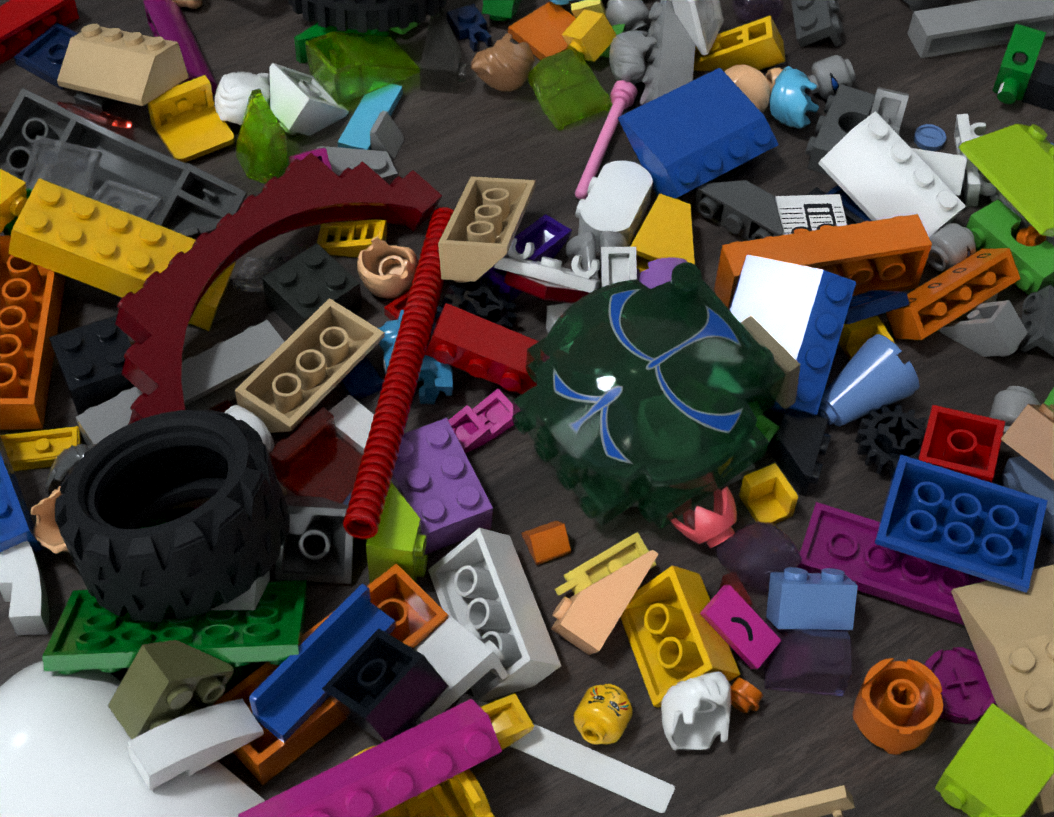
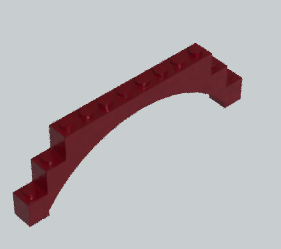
[115,153,442,425]

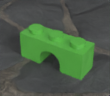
[966,199,1054,295]

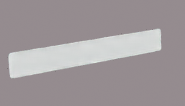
[456,694,675,813]

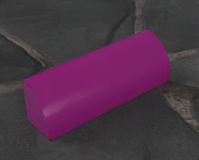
[143,0,218,95]

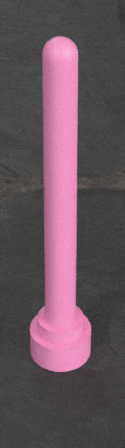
[575,80,638,200]

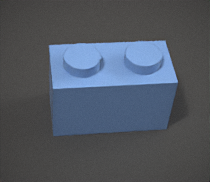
[766,567,858,630]

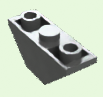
[693,180,784,241]

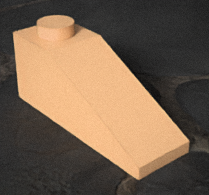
[551,550,659,655]

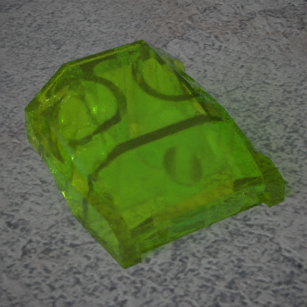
[528,49,613,131]
[236,88,288,184]

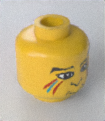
[574,684,632,745]

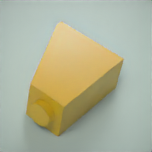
[630,194,695,273]

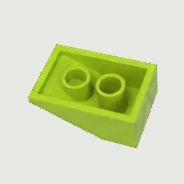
[935,703,1054,817]

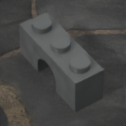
[805,84,875,175]

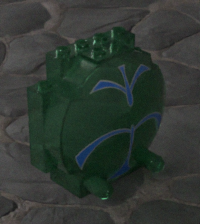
[512,262,786,530]

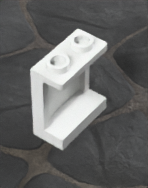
[414,616,508,725]

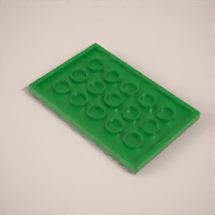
[42,580,308,675]

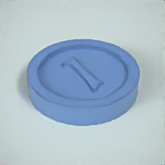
[914,124,946,151]

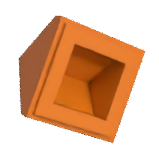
[522,521,571,565]

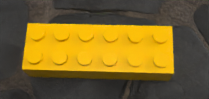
[8,178,237,331]

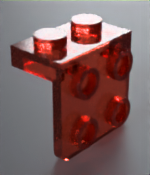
[270,407,362,503]

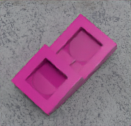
[448,389,522,453]

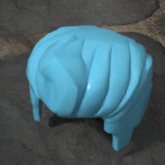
[769,66,819,128]

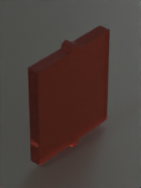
[57,101,132,128]

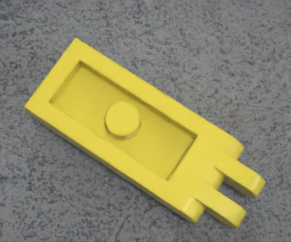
[554,532,657,599]

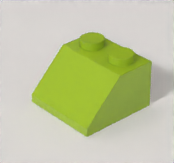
[366,481,428,583]

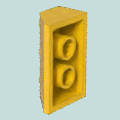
[620,565,740,708]

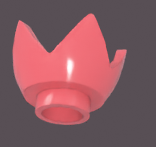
[670,486,737,548]

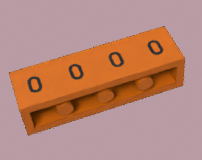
[886,248,1020,340]

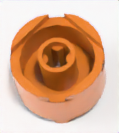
[852,658,943,755]

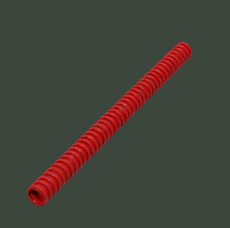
[343,207,454,539]

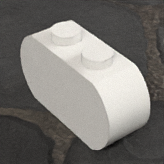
[575,160,653,253]

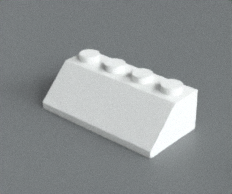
[818,111,966,237]
[428,528,561,702]

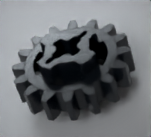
[441,278,517,330]
[855,405,927,478]

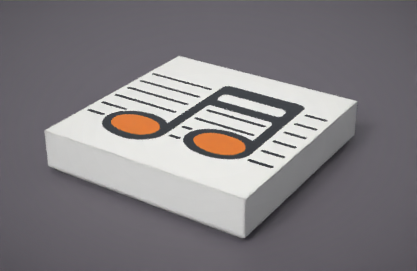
[775,194,847,235]

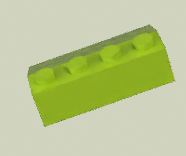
[958,124,1054,237]

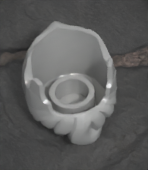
[609,30,657,85]

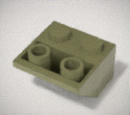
[108,640,234,740]

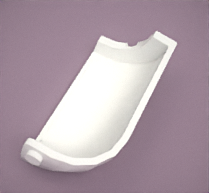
[0,661,265,817]

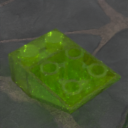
[305,31,420,105]

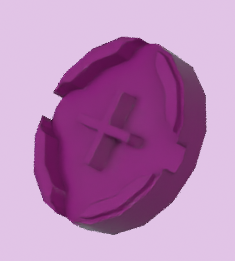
[924,647,996,724]

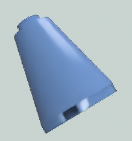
[818,334,920,426]

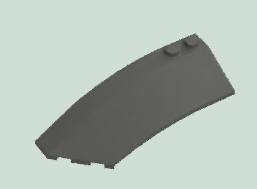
[0,88,248,237]

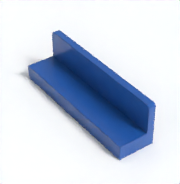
[0,436,43,552]
[249,583,396,743]

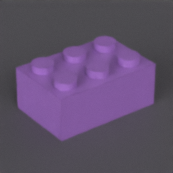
[391,418,493,554]

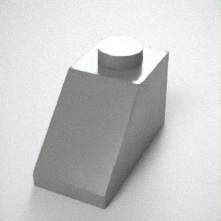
[939,300,1028,357]

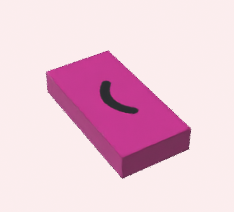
[699,585,782,669]

